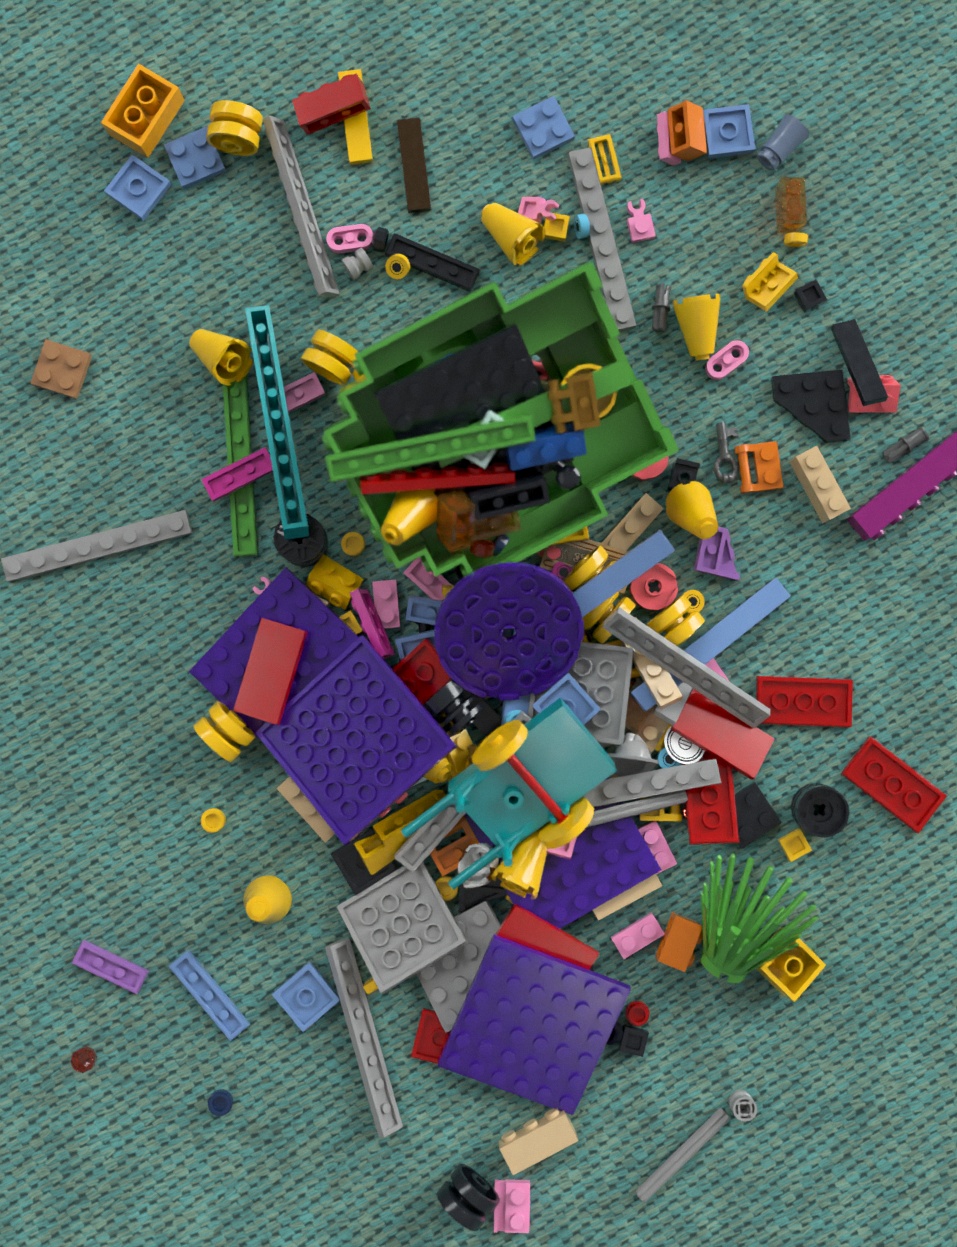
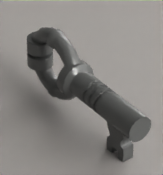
[713,422,739,483]

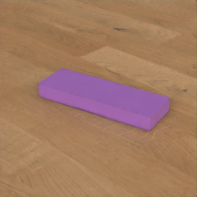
[72,940,149,994]

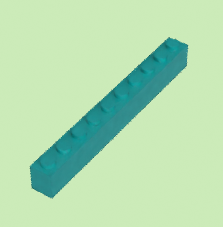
[245,305,309,540]

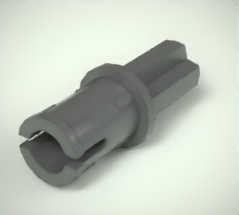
[652,284,671,332]
[882,427,929,463]

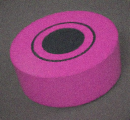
[551,561,573,581]

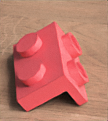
[847,375,901,413]

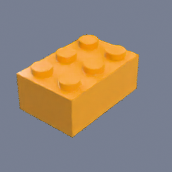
[101,63,185,158]

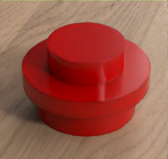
[625,1001,650,1026]

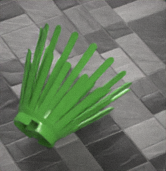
[700,853,818,983]

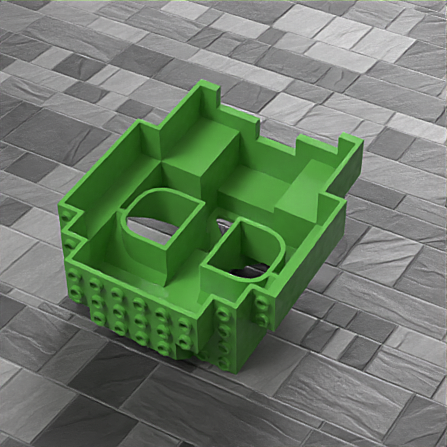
[322,262,679,577]

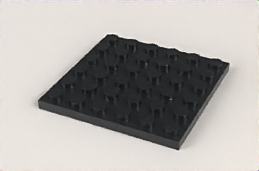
[374,323,574,525]

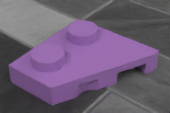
[693,527,740,580]

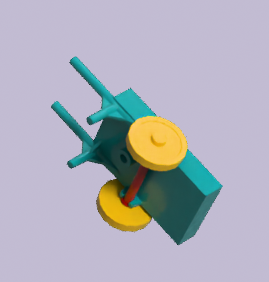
[401,697,617,890]

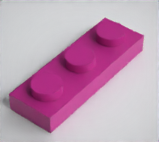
[201,447,273,502]
[350,589,395,658]

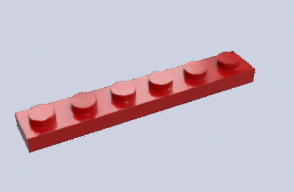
[359,462,515,494]

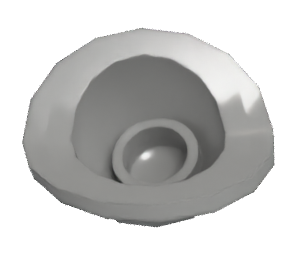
[607,733,659,777]

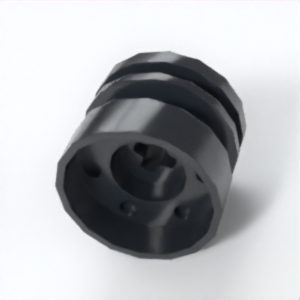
[273,514,329,567]
[423,679,484,737]
[790,783,850,838]

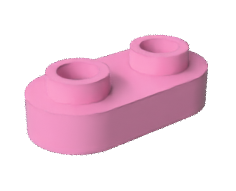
[326,224,373,253]
[705,340,749,380]

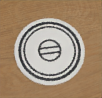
[664,727,705,764]

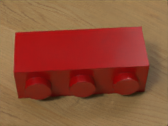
[292,73,371,135]

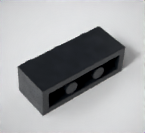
[466,470,550,521]

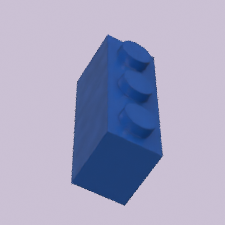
[504,422,587,471]

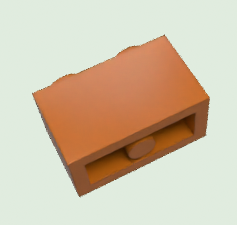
[667,100,707,161]
[655,912,703,972]

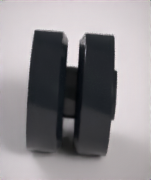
[436,1164,500,1231]

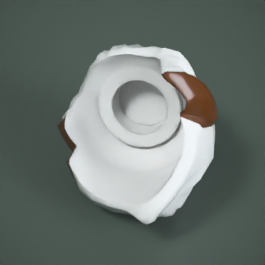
[458,843,499,888]

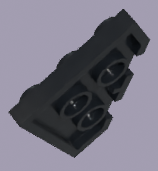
[771,369,851,443]

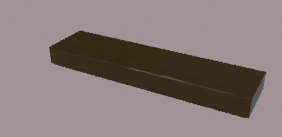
[397,117,431,213]

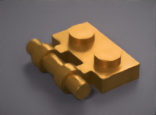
[547,373,601,433]

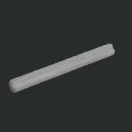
[586,790,688,828]
[636,1108,730,1202]

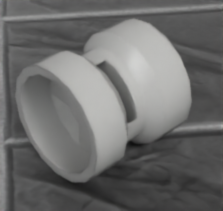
[341,247,374,280]
[728,1090,757,1122]

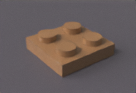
[30,339,92,399]

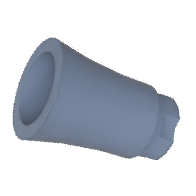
[757,114,809,170]

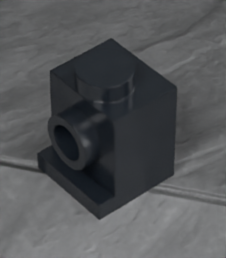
[667,458,700,490]

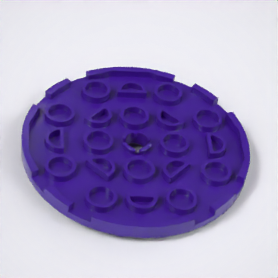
[434,562,584,700]

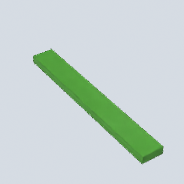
[439,360,631,468]
[223,375,258,557]
[325,414,536,482]

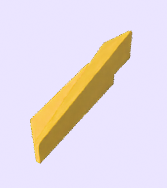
[354,790,447,875]

